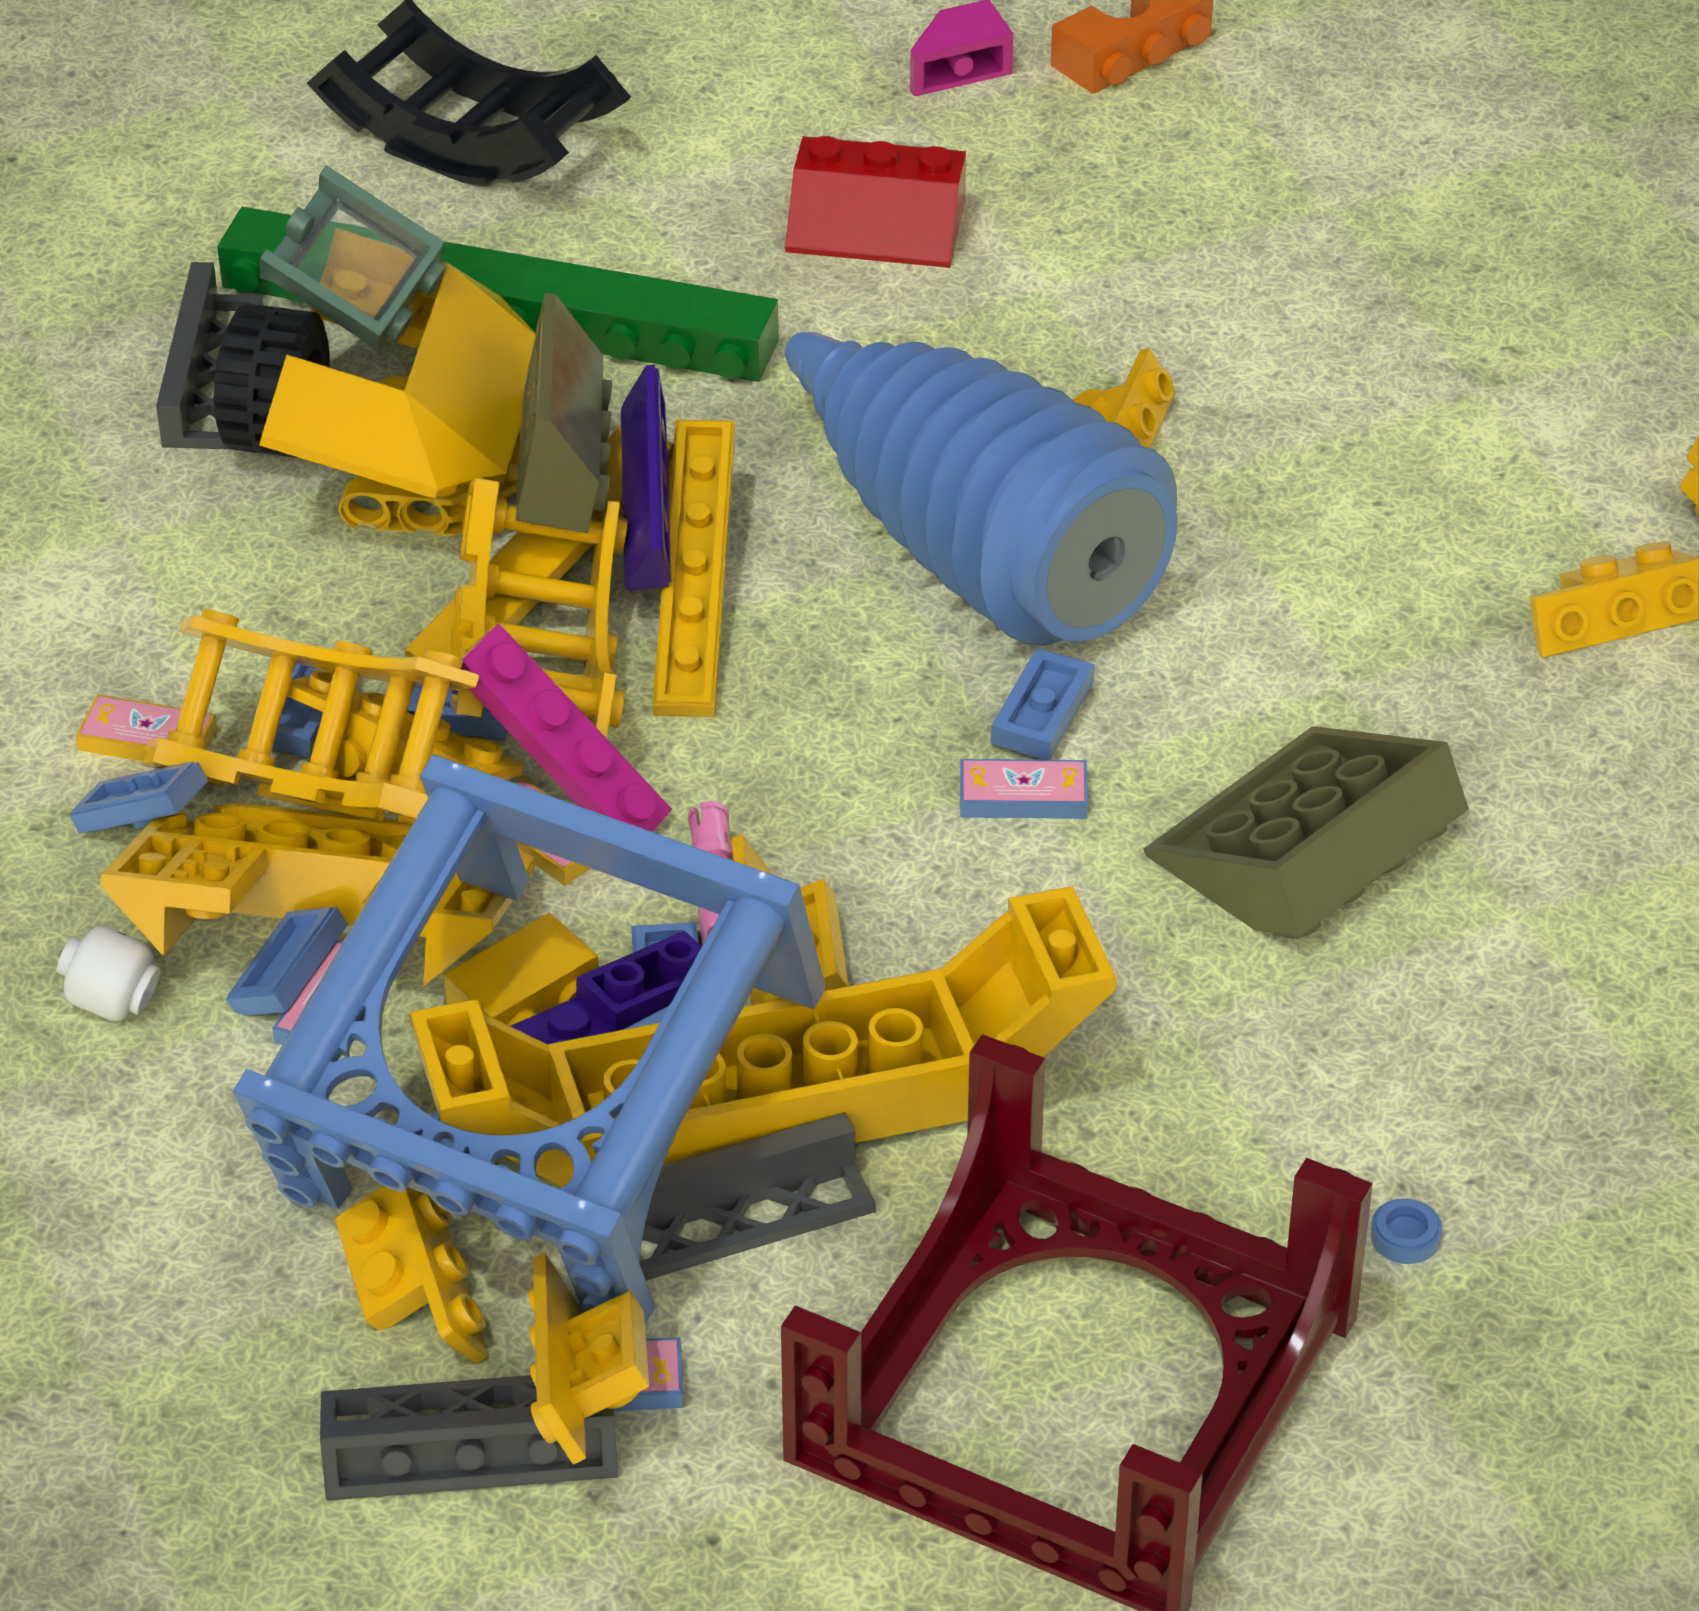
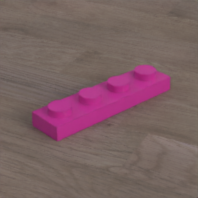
[461,623,672,832]

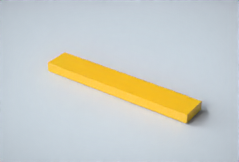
[652,419,735,717]
[405,425,674,658]

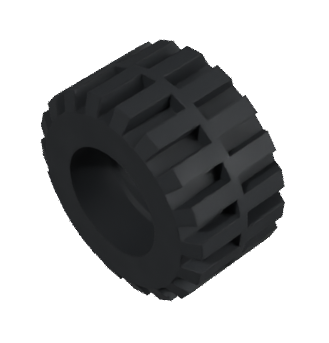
[214,303,330,458]

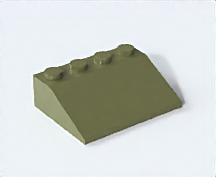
[1143,726,1469,939]

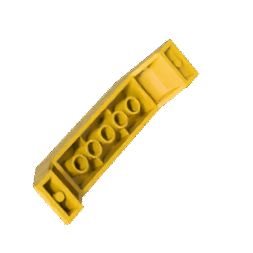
[409,886,1117,1187]

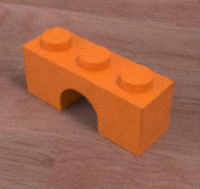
[1051,0,1213,94]

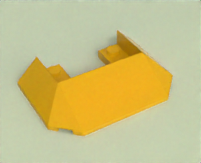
[259,229,536,499]
[101,802,534,987]

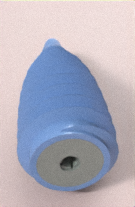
[785,332,1177,646]

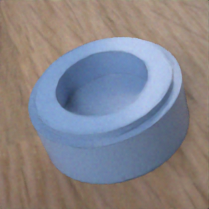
[1371,1199,1442,1264]

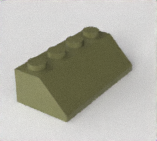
[515,293,612,533]

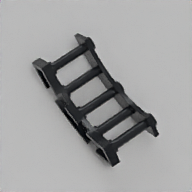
[307,0,631,185]

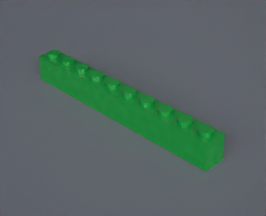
[217,206,779,382]

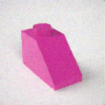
[910,0,1014,97]

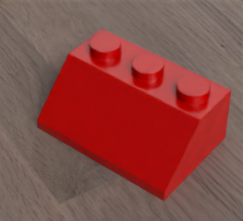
[785,136,966,268]

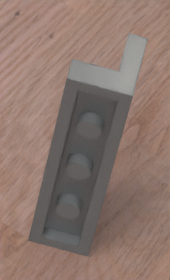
[156,262,263,450]
[640,1112,875,1280]
[320,1375,618,1500]

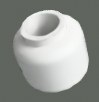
[56,925,161,1022]

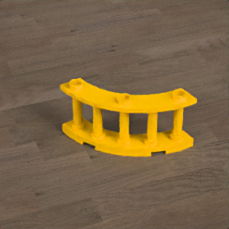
[450,478,627,737]
[141,609,479,825]

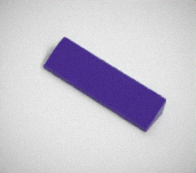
[621,364,672,591]

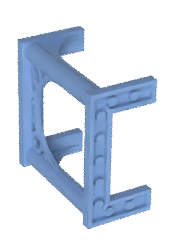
[233,754,826,1324]

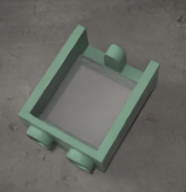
[260,165,447,353]

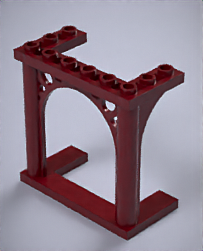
[781,1034,1373,1611]

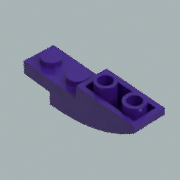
[510,931,702,1044]

